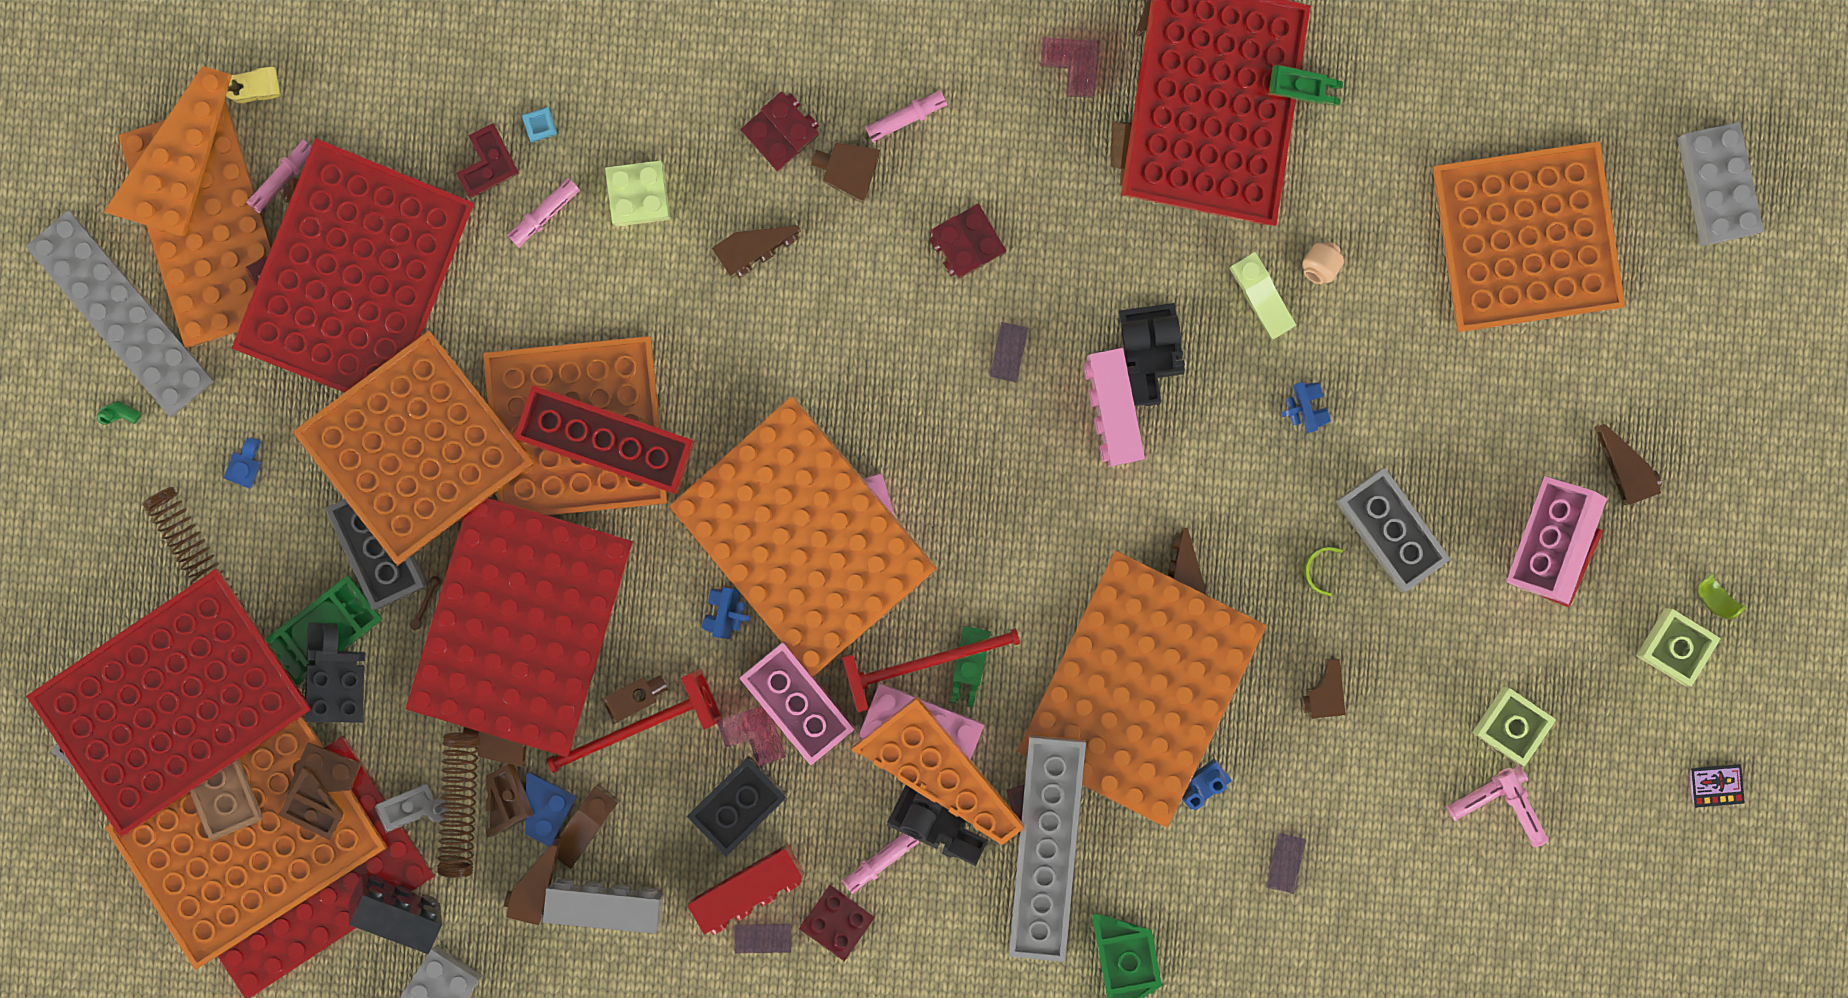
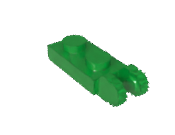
[1269,65,1343,106]
[950,626,991,708]

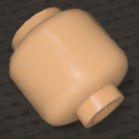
[1302,242,1344,284]

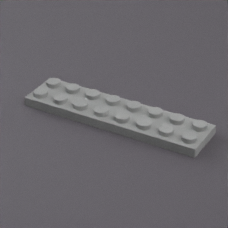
[25,210,214,417]
[1009,735,1086,962]

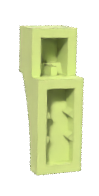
[1229,252,1296,340]

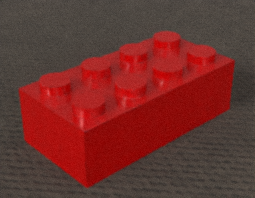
[687,843,804,935]

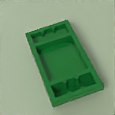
[265,575,383,686]

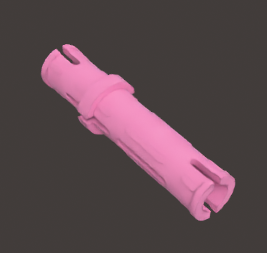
[865,89,948,142]
[246,139,312,214]
[507,178,580,248]
[1446,765,1528,822]
[1496,768,1549,847]
[842,833,919,894]

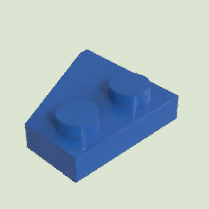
[525,771,577,846]

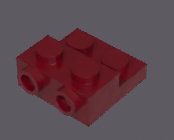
[740,91,819,173]
[928,203,1007,280]

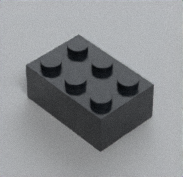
[687,755,788,857]
[348,874,442,954]

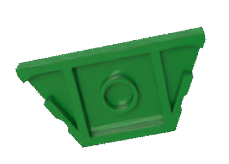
[1091,913,1162,998]

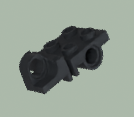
[1119,303,1185,406]
[305,623,366,723]
[887,785,988,866]

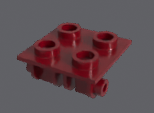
[799,885,875,962]

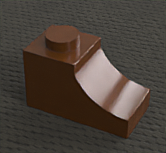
[1302,658,1346,719]

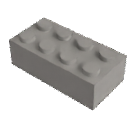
[1677,122,1764,247]
[1335,468,1451,592]
[543,879,664,934]
[400,945,483,998]

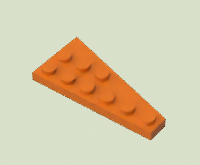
[104,66,232,237]
[851,696,1025,845]

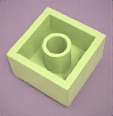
[605,160,671,227]
[1636,608,1721,687]
[1472,686,1556,766]

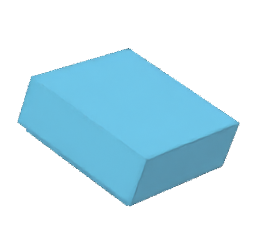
[522,107,558,143]

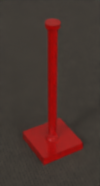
[842,628,1020,712]
[547,669,724,773]

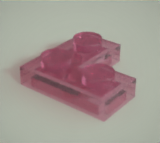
[1040,37,1098,98]
[717,706,786,766]

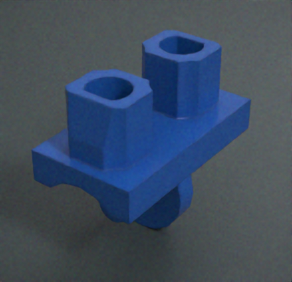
[1281,382,1331,433]
[702,587,751,640]
[1182,758,1232,810]

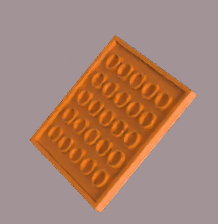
[1432,141,1625,333]
[292,331,533,566]
[483,336,668,516]

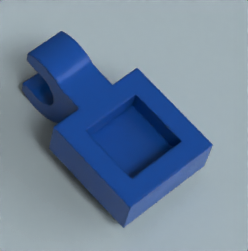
[224,437,262,489]

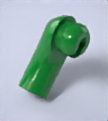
[96,401,141,425]

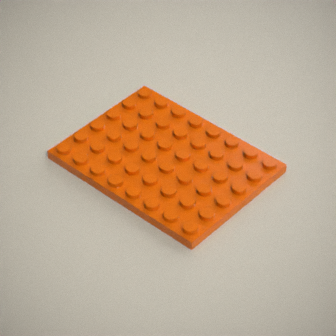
[669,396,938,677]
[1017,550,1268,828]
[104,716,388,970]

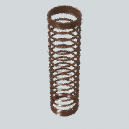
[142,487,245,607]
[436,732,479,878]

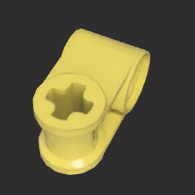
[226,67,281,104]

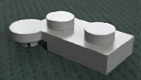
[374,784,449,833]

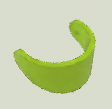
[1303,547,1343,597]
[1698,573,1747,619]

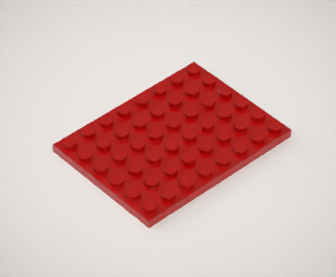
[1121,0,1311,227]
[231,138,474,393]
[405,498,634,757]
[26,569,312,838]
[217,736,435,998]

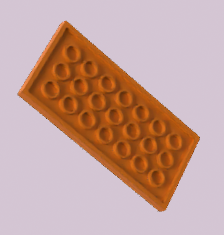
[118,101,272,348]

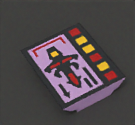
[1690,764,1745,808]

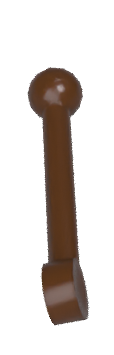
[410,576,441,630]

